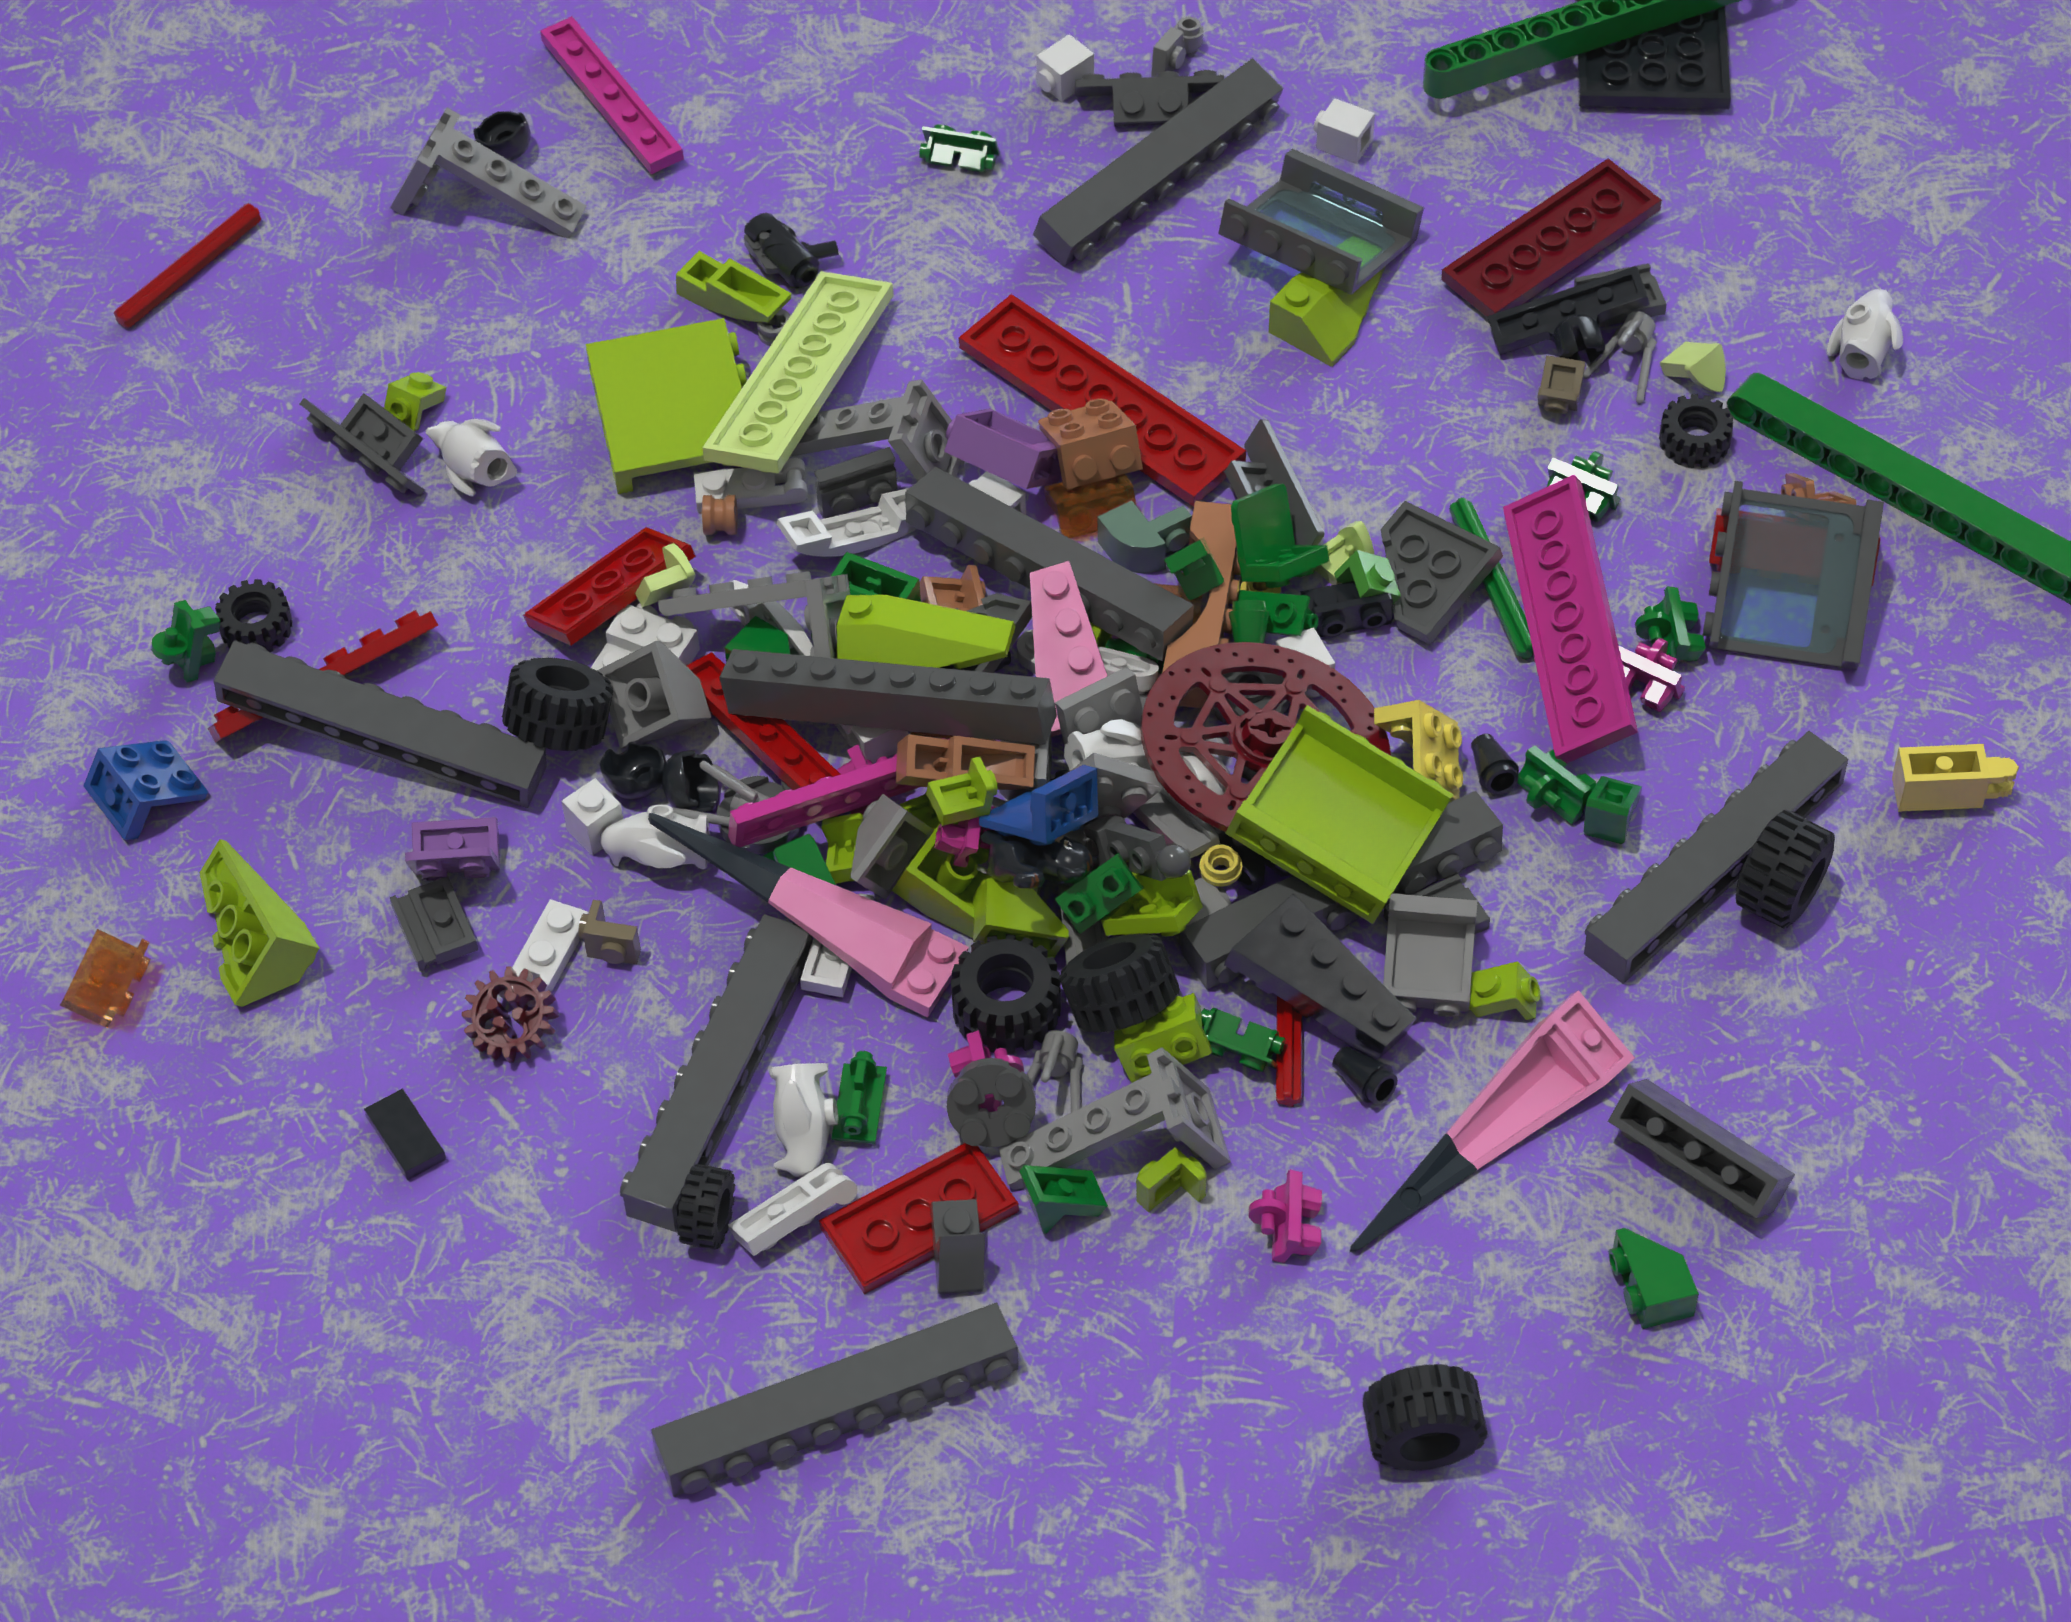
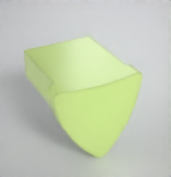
[1659,342,1726,392]
[1314,521,1374,585]
[635,543,696,608]

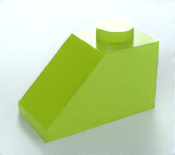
[973,878,1069,955]

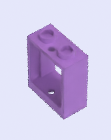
[944,409,1061,489]

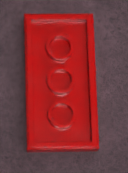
[523,527,696,646]
[819,1143,1019,1295]

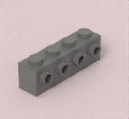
[1608,1079,1795,1218]

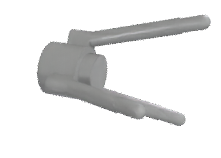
[1583,311,1657,404]
[672,761,770,827]
[1027,1030,1083,1112]

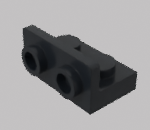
[1300,581,1393,637]

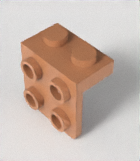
[1038,399,1143,489]

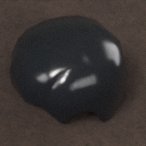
[473,111,531,161]
[599,742,667,800]
[662,750,719,813]

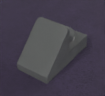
[930,1199,985,1294]

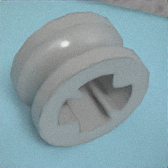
[757,309,790,346]

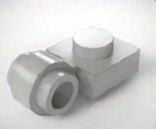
[1151,17,1203,77]

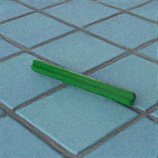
[1449,497,1534,660]

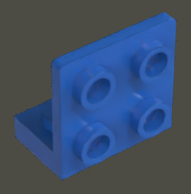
[83,740,208,840]
[979,765,1098,845]

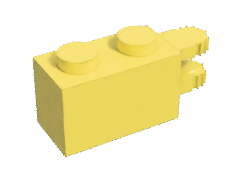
[1892,744,2019,812]

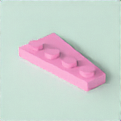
[1030,561,1107,737]

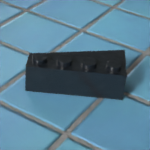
[1224,894,1416,1060]

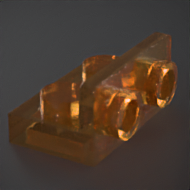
[1044,474,1136,538]

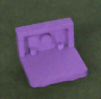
[405,817,500,881]

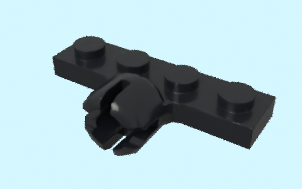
[1487,266,1650,364]

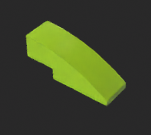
[676,251,792,322]

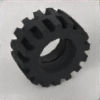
[1659,394,1733,468]
[215,579,292,652]
[677,1164,735,1249]

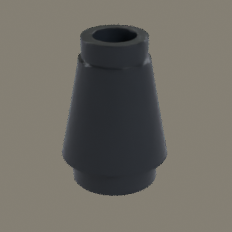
[1471,734,1519,795]
[1332,1046,1398,1105]

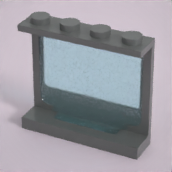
[1218,148,1424,295]
[1702,481,1884,670]

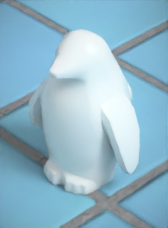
[1827,289,1903,380]
[426,419,517,496]
[1064,719,1152,771]
[600,804,710,869]
[769,1063,838,1178]

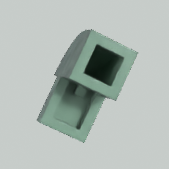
[1097,501,1192,573]

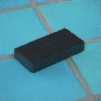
[364,1088,446,1180]

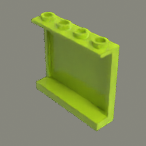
[585,318,747,494]
[1226,705,1454,924]

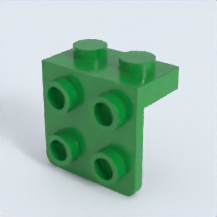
[1231,484,1329,588]

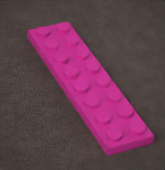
[1503,474,1638,764]

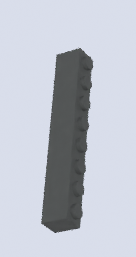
[1033,58,1284,267]
[905,467,1194,662]
[214,640,547,808]
[719,649,1057,744]
[1584,731,1848,984]
[1181,791,1503,989]
[620,914,813,1232]
[651,1302,1019,1497]

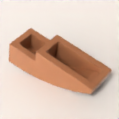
[896,734,1035,790]

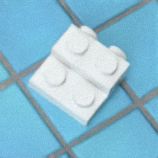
[591,603,700,670]

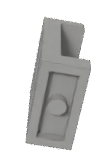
[1383,894,1478,1017]

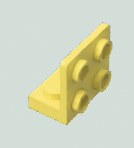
[1374,700,1463,802]

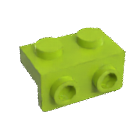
[1101,870,1203,936]
[1114,993,1212,1083]

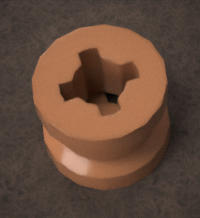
[702,495,738,535]

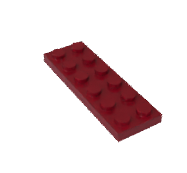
[1441,158,1662,317]

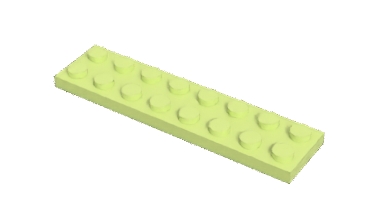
[702,271,894,474]

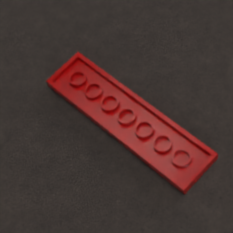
[959,294,1246,507]

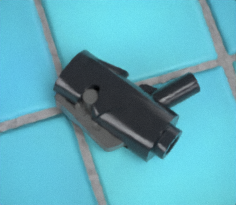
[744,213,839,288]

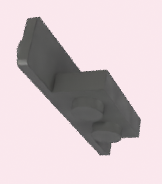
[1075,70,1225,126]
[300,393,425,496]
[1225,419,1324,545]

